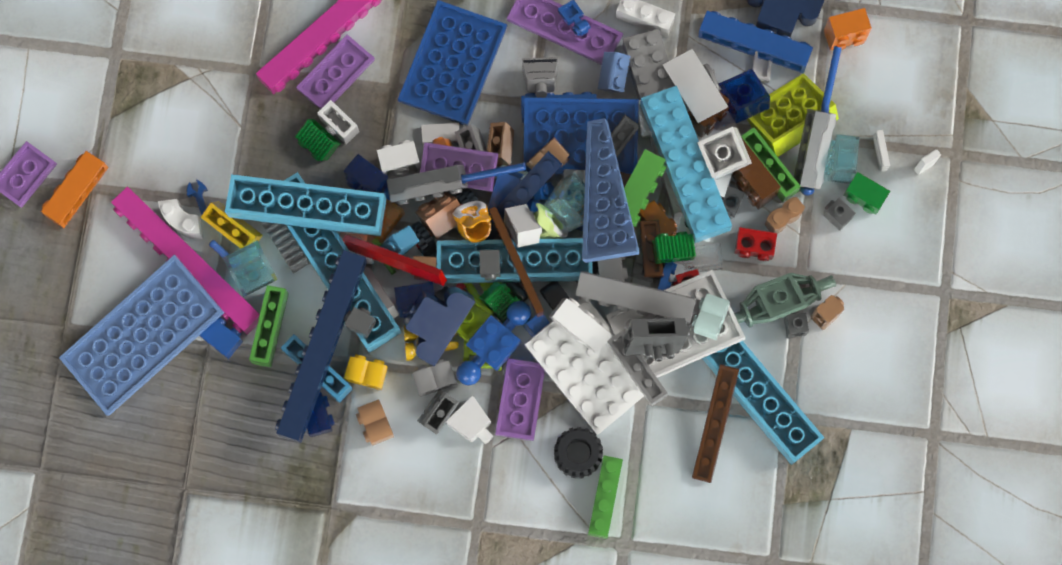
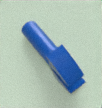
[187,179,208,215]
[209,240,240,269]

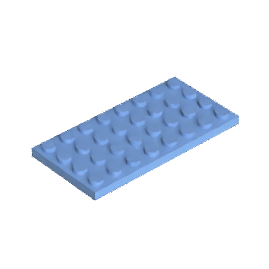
[59,255,225,416]

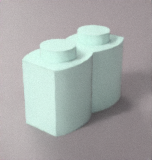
[692,293,729,340]

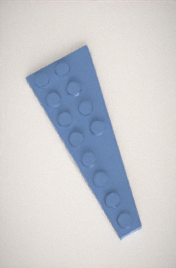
[582,118,639,263]

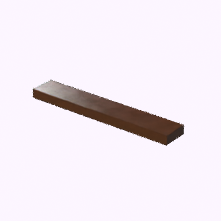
[489,207,544,318]
[692,364,740,483]

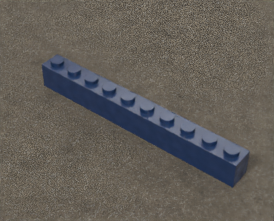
[275,250,367,443]

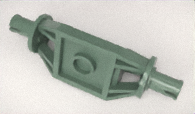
[734,273,836,328]

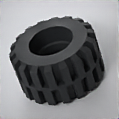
[554,427,603,478]

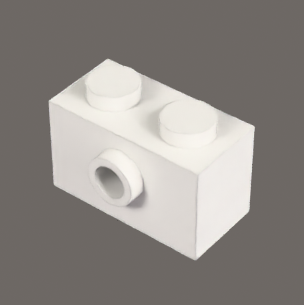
[317,100,359,144]
[504,204,542,248]

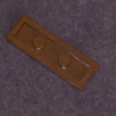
[640,220,664,279]

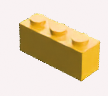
[200,201,263,252]

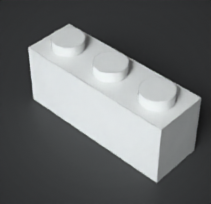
[616,0,675,37]
[549,297,612,353]

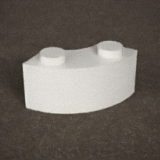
[158,199,203,239]

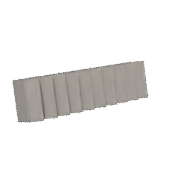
[260,221,309,274]
[607,331,668,406]

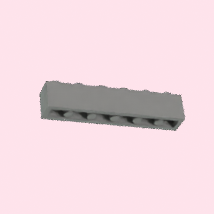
[575,271,696,323]

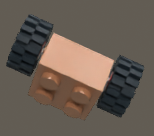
[410,188,478,256]

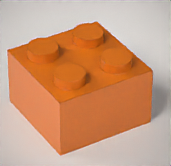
[824,8,872,50]

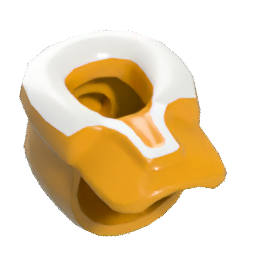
[453,201,491,243]

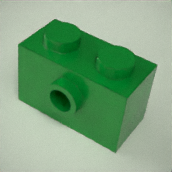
[843,172,891,215]

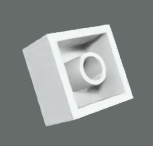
[697,126,752,179]
[377,140,421,182]

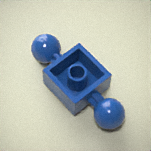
[456,301,531,386]

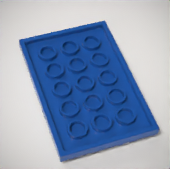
[398,0,507,126]
[524,97,639,174]

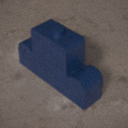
[747,0,825,38]
[404,287,476,366]

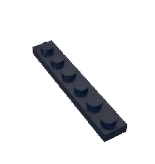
[485,151,562,240]

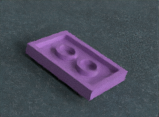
[0,141,57,208]

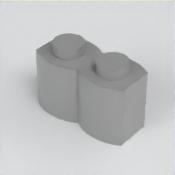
[412,359,457,397]

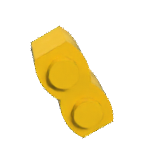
[344,354,388,390]

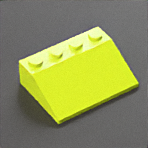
[742,74,839,157]

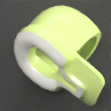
[534,203,568,239]

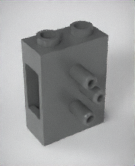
[623,318,690,362]

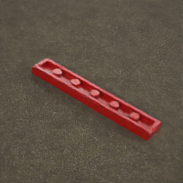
[343,235,447,286]

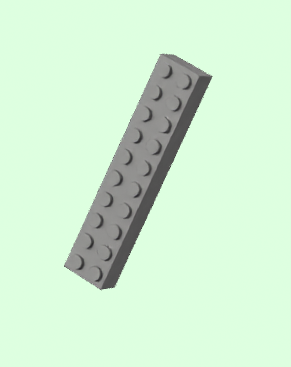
[622,29,682,219]

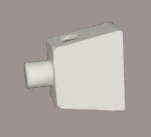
[446,396,494,444]

